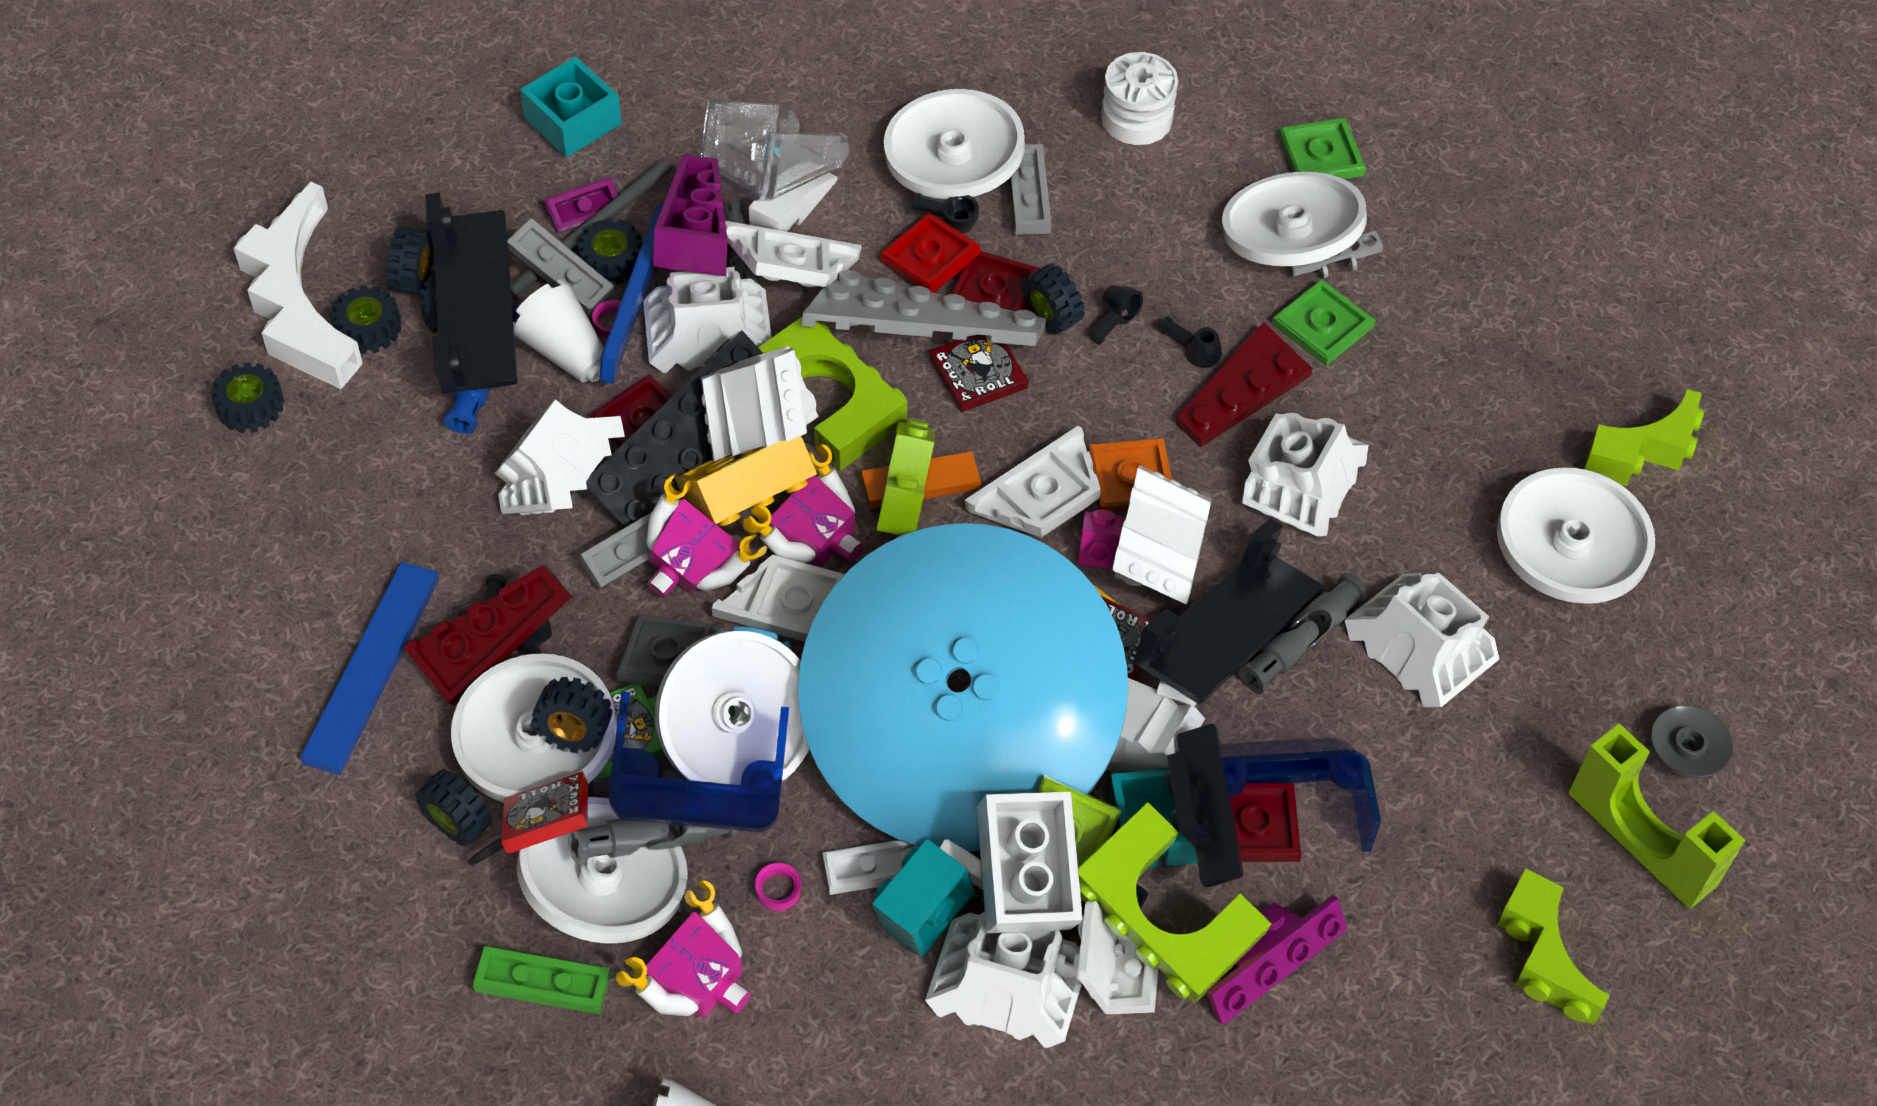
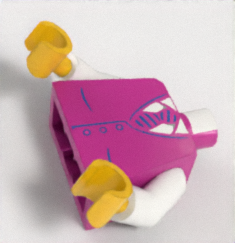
[743,444,863,567]
[646,473,767,598]
[616,880,751,1018]

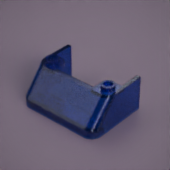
[609,691,789,832]
[1221,738,1381,852]

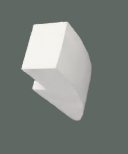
[749,163,837,232]

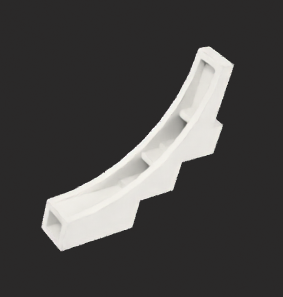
[234,182,363,389]

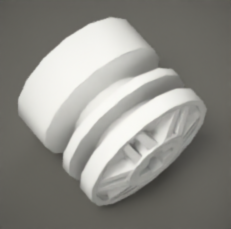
[1101,52,1178,145]

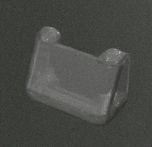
[701,100,849,201]

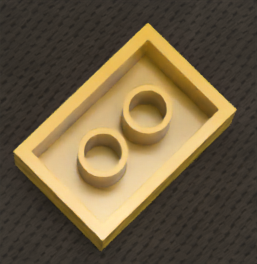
[674,436,817,527]

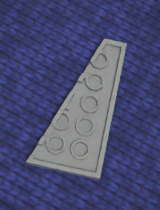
[802,270,1046,346]

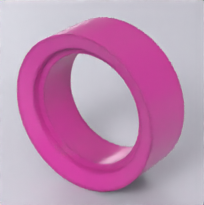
[592,300,621,339]
[755,863,801,911]

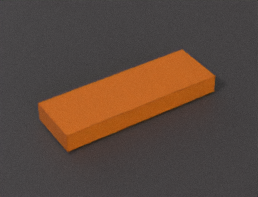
[861,451,981,509]

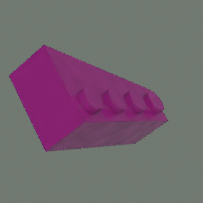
[653,154,728,276]

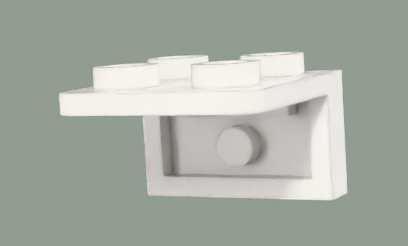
[1074,901,1159,1014]

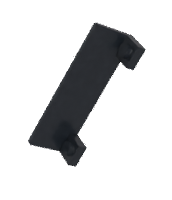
[425,193,518,394]
[576,330,764,528]
[1133,518,1324,704]

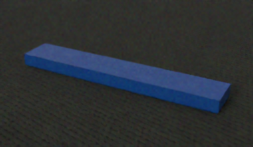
[599,204,663,384]
[300,562,440,775]

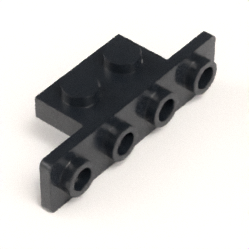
[1165,724,1244,887]

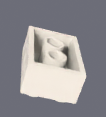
[977,792,1083,933]

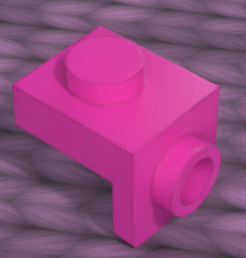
[1078,510,1123,569]

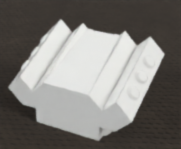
[643,267,772,373]
[701,346,819,461]
[495,400,625,515]
[1242,413,1368,536]
[1112,465,1212,605]
[1345,572,1499,707]
[1106,678,1205,773]
[925,912,1082,1048]

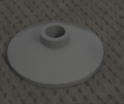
[1650,705,1733,778]

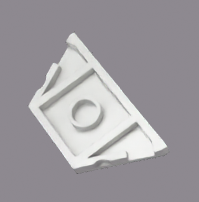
[725,221,861,287]
[965,425,1101,538]
[712,555,845,642]

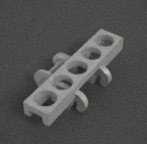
[1291,231,1383,279]

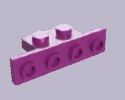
[1207,895,1347,1024]

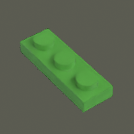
[473,946,611,1015]

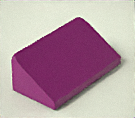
[543,177,618,233]

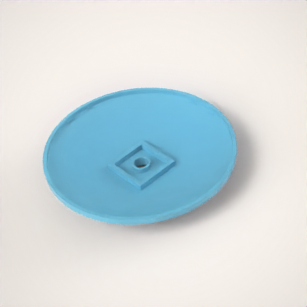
[798,523,1128,852]

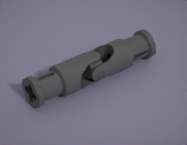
[1238,573,1368,694]
[568,801,739,864]

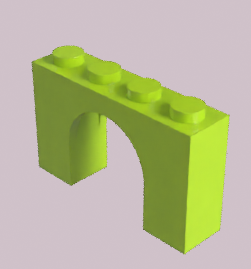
[758,316,908,471]
[1568,723,1745,909]
[1078,802,1271,1004]

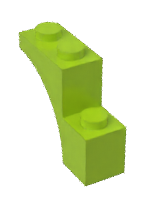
[1584,389,1705,486]
[877,418,935,536]
[1497,868,1610,1025]

